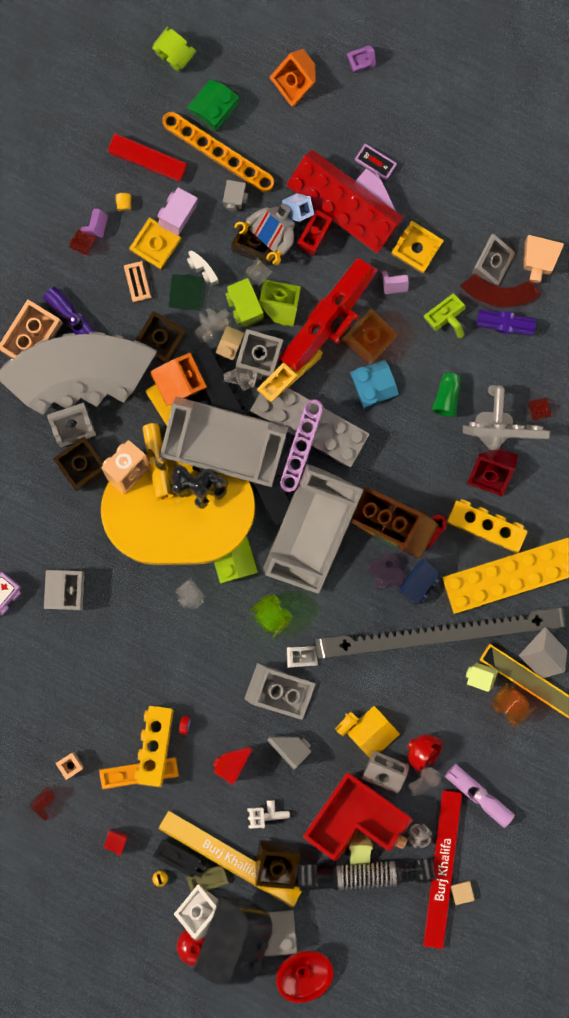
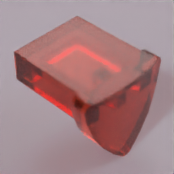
[30,786,55,821]

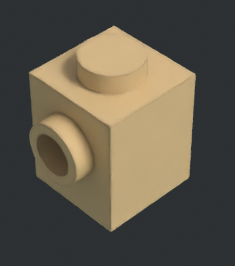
[216,326,244,360]

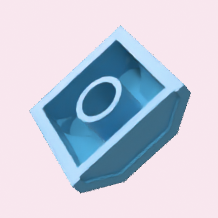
[350,360,399,409]

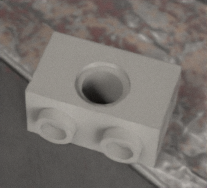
[362,751,409,794]

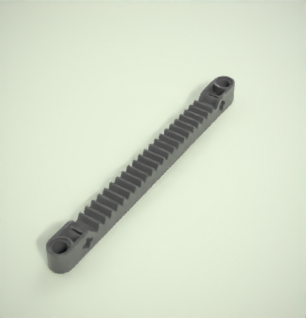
[315,607,566,658]

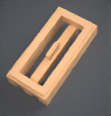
[124,261,152,303]

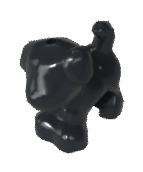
[169,465,229,509]

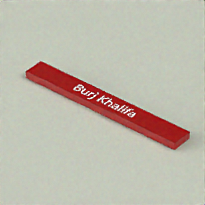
[423,790,462,949]

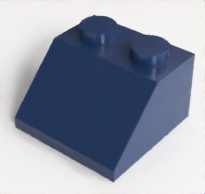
[398,559,440,604]

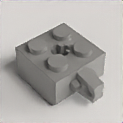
[236,329,283,388]

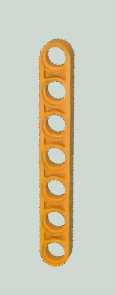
[163,112,274,192]

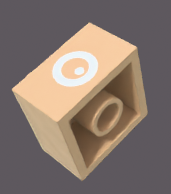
[102,440,150,494]

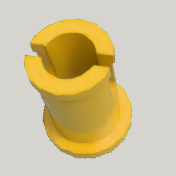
[335,711,359,737]

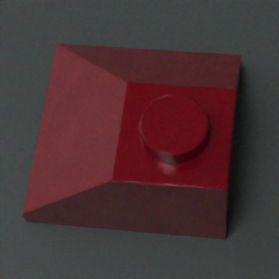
[467,449,518,497]

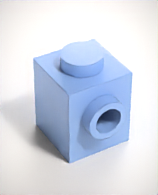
[282,193,314,222]

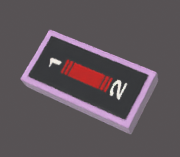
[355,144,397,181]

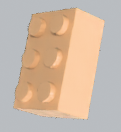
[0,299,63,359]

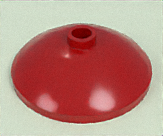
[276,951,333,1003]

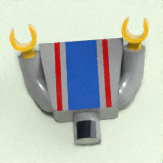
[235,204,295,265]

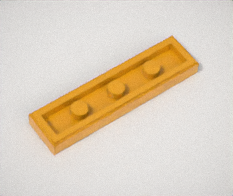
[99,757,179,789]

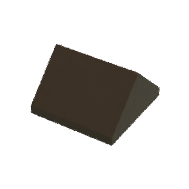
[231,226,273,265]

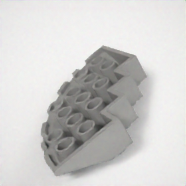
[0,332,156,415]

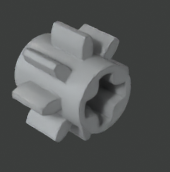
[407,824,432,848]

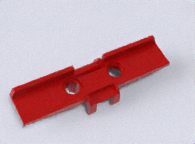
[278,258,378,372]

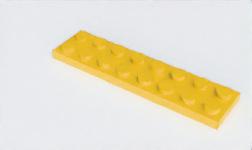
[442,537,569,614]

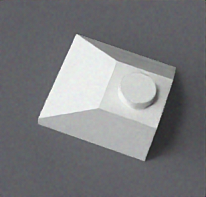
[174,885,218,940]

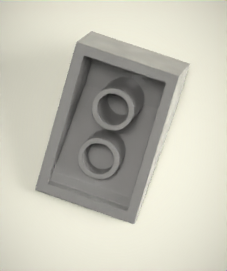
[244,663,315,720]

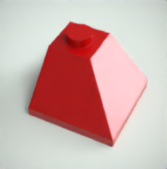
[213,745,253,785]

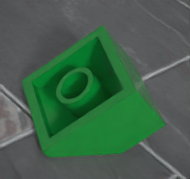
[187,79,240,132]

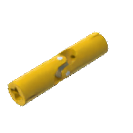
[142,423,173,501]

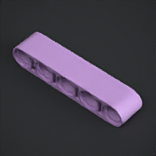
[281,400,324,492]

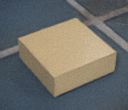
[451,881,475,905]

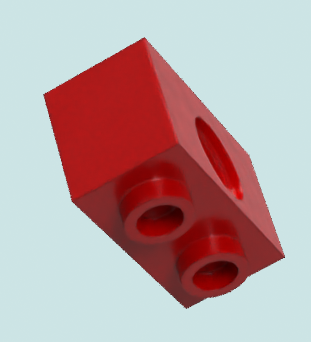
[298,210,333,256]

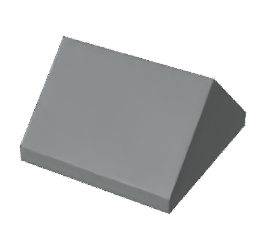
[472,234,515,286]
[519,627,567,678]

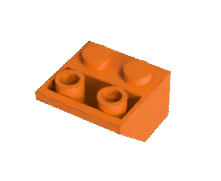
[150,353,206,407]

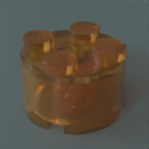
[491,682,536,727]

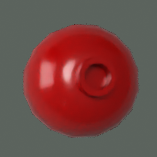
[407,734,444,774]
[176,929,205,966]

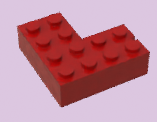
[303,772,414,861]

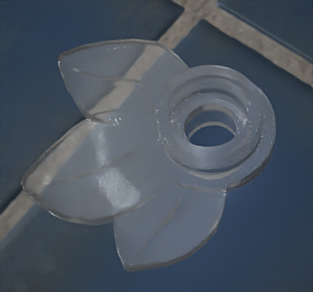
[408,768,441,796]

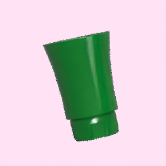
[431,372,461,417]

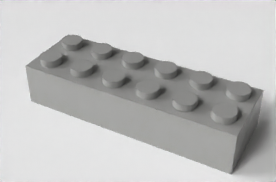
[250,388,369,469]

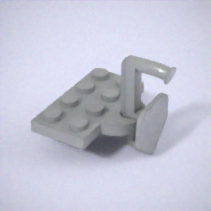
[463,385,550,451]

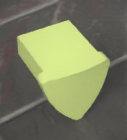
[349,832,373,865]

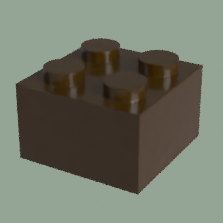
[135,311,187,364]
[53,437,104,492]

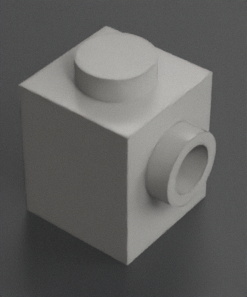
[223,180,248,211]

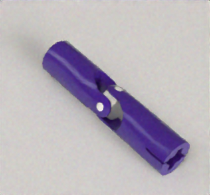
[43,286,96,335]

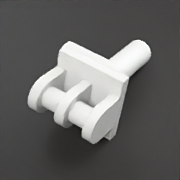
[247,800,290,828]

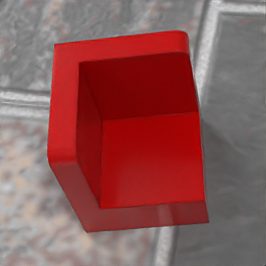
[103,829,129,856]

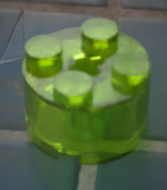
[249,594,293,639]

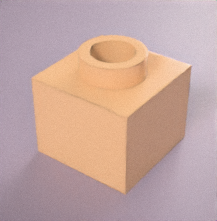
[56,752,84,780]

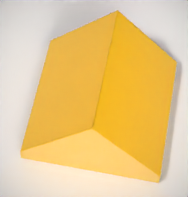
[347,706,400,758]

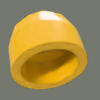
[152,870,168,887]

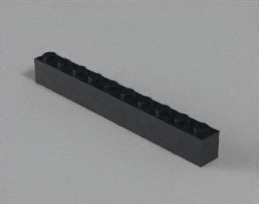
[191,346,291,527]

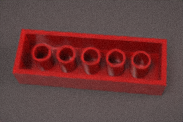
[286,150,404,253]

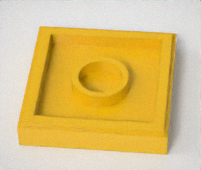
[129,217,182,270]

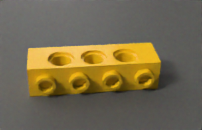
[446,499,528,553]
[135,706,174,788]

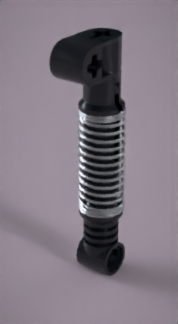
[297,859,436,891]

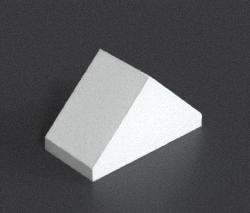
[287,646,318,667]

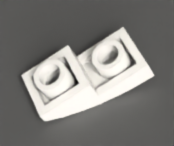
[187,250,219,286]

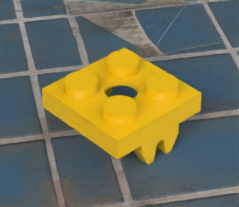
[391,221,444,273]

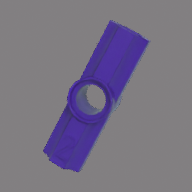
[476,309,536,336]

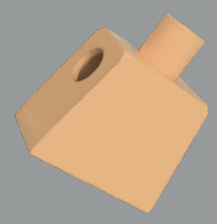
[524,235,564,283]

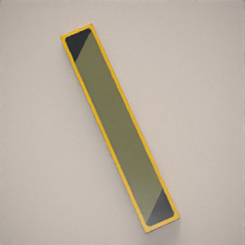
[479,644,569,718]

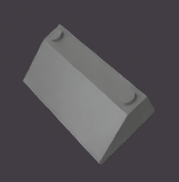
[160,397,288,487]
[263,464,363,594]

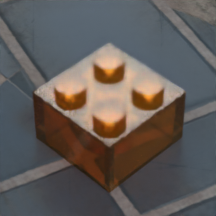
[341,309,398,365]

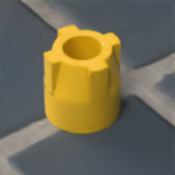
[116,193,131,211]

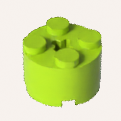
[152,27,196,72]

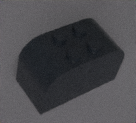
[193,897,273,985]

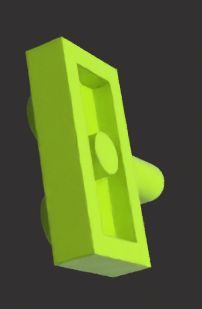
[424,293,466,338]

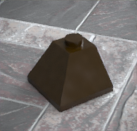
[255,840,301,889]

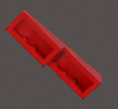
[107,134,187,182]

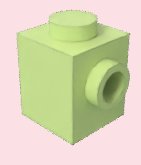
[466,663,498,692]

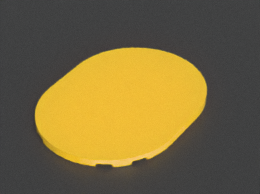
[101,455,255,565]

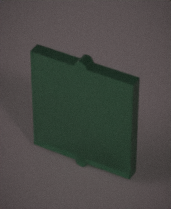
[168,274,203,311]

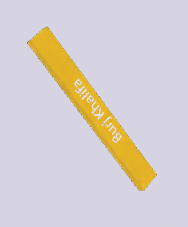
[158,811,302,908]

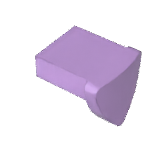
[381,271,409,295]

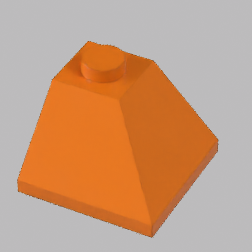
[269,49,315,107]

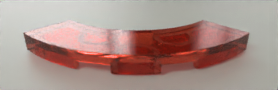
[460,273,541,308]

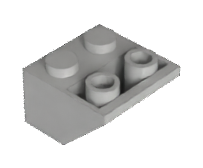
[44,570,85,610]

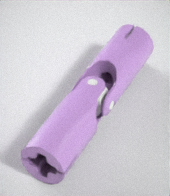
[444,763,515,828]

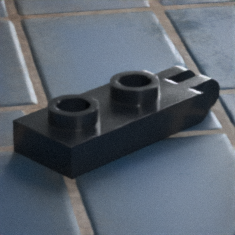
[153,839,207,878]

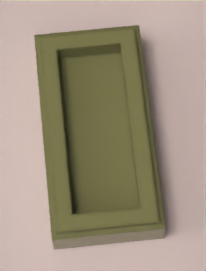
[186,865,229,893]

